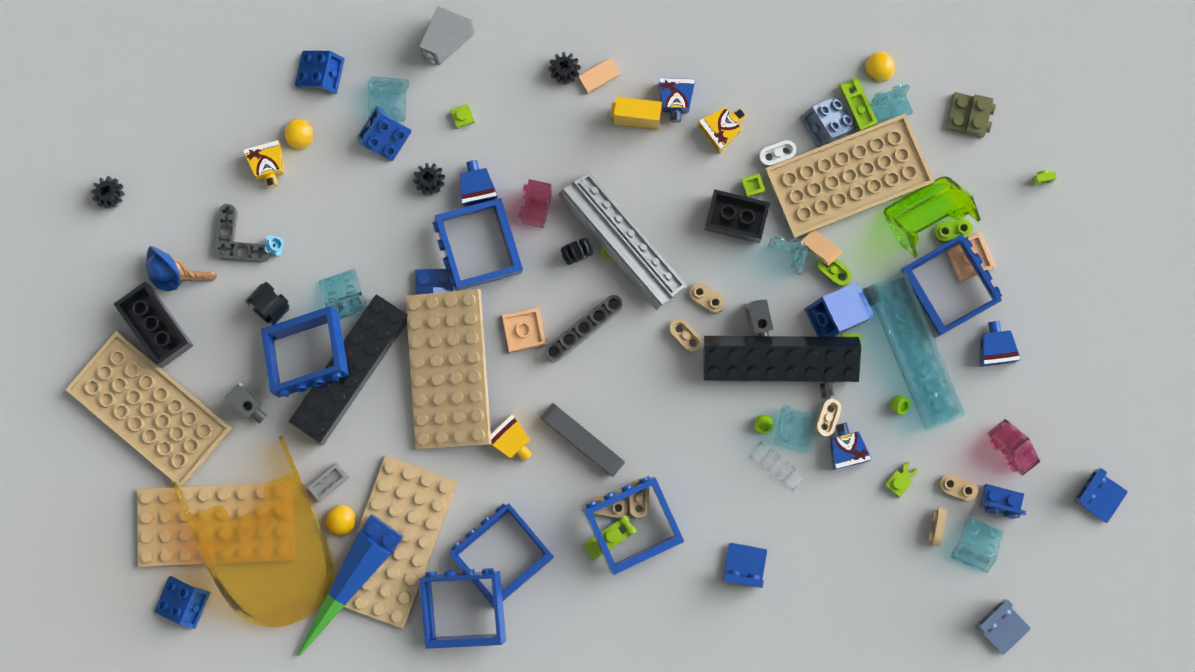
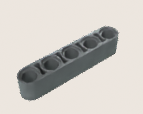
[545,295,622,362]
[540,403,625,477]

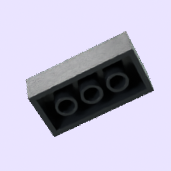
[114,282,194,368]

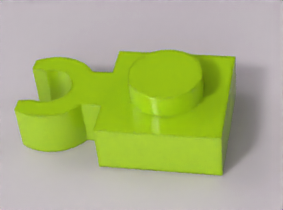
[884,462,918,498]

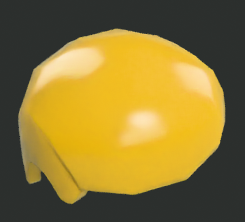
[865,52,895,82]
[284,119,313,150]
[326,504,356,536]

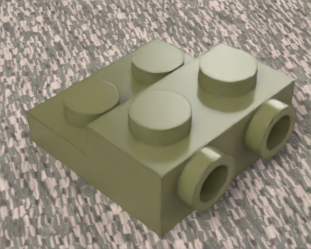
[946,92,996,138]

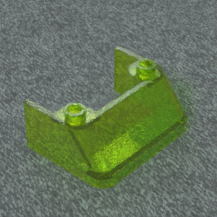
[883,176,981,257]

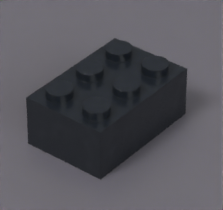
[704,189,770,244]

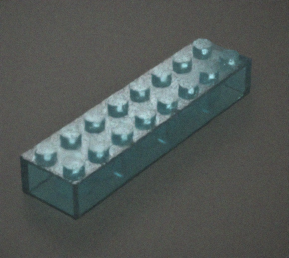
[867,272,966,431]

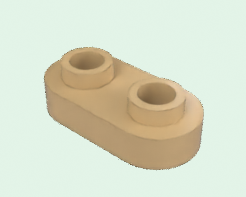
[690,283,725,313]
[670,319,702,352]
[814,399,841,437]
[939,474,978,501]
[629,479,649,518]
[590,495,628,518]
[928,507,947,547]

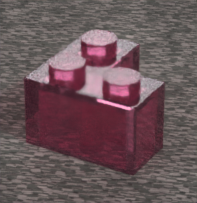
[519,179,553,228]
[988,419,1040,476]

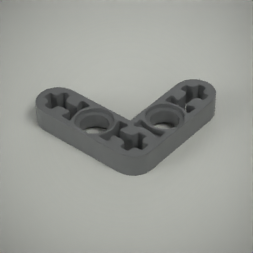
[214,204,270,263]

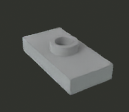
[307,463,349,503]

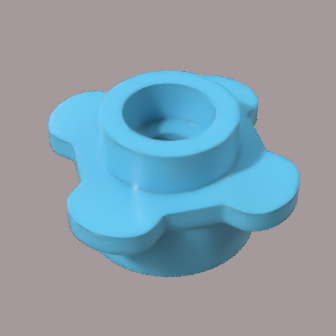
[264,235,284,256]

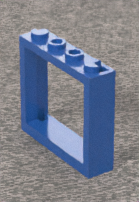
[432,198,523,291]
[901,234,1002,336]
[261,306,349,398]
[582,475,685,575]
[449,503,554,608]
[419,568,506,649]

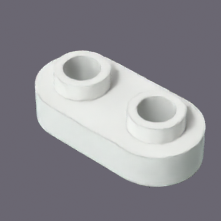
[759,140,796,167]

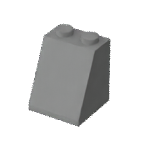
[419,6,475,64]

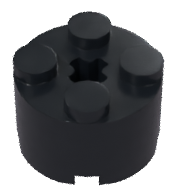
[245,282,289,325]

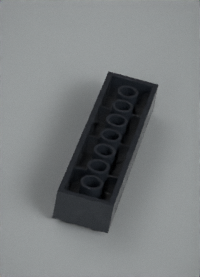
[288,294,408,445]
[703,336,861,382]

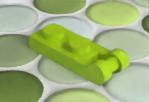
[839,77,878,131]
[582,514,638,561]

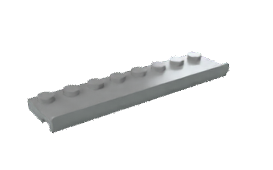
[558,172,687,310]

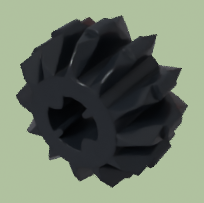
[549,52,581,85]
[413,163,445,195]
[91,176,125,209]
[561,238,594,265]

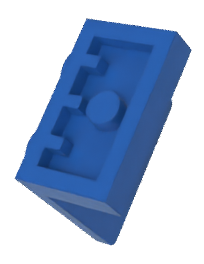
[295,51,345,94]
[357,106,412,161]
[1074,468,1128,523]
[980,484,1027,519]
[722,543,767,588]
[155,576,211,629]

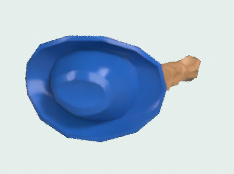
[146,245,217,292]

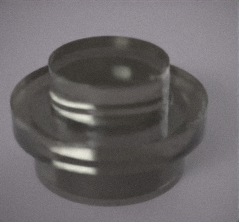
[820,382,834,400]

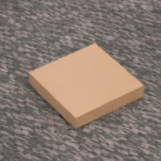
[946,233,995,282]
[501,307,546,353]

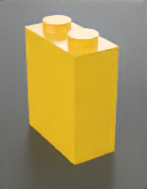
[611,96,662,130]

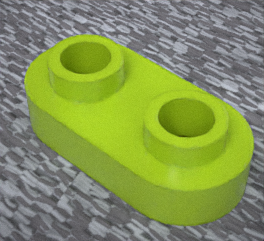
[934,219,973,243]
[817,259,851,286]

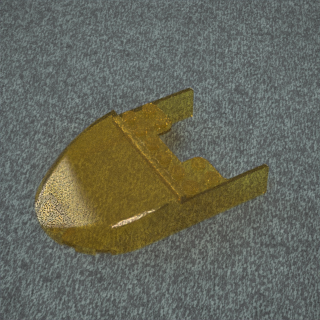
[172,435,334,627]

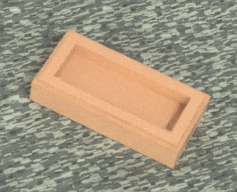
[578,58,620,94]
[800,230,842,266]

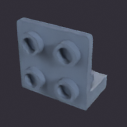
[800,96,856,147]
[975,599,1031,655]

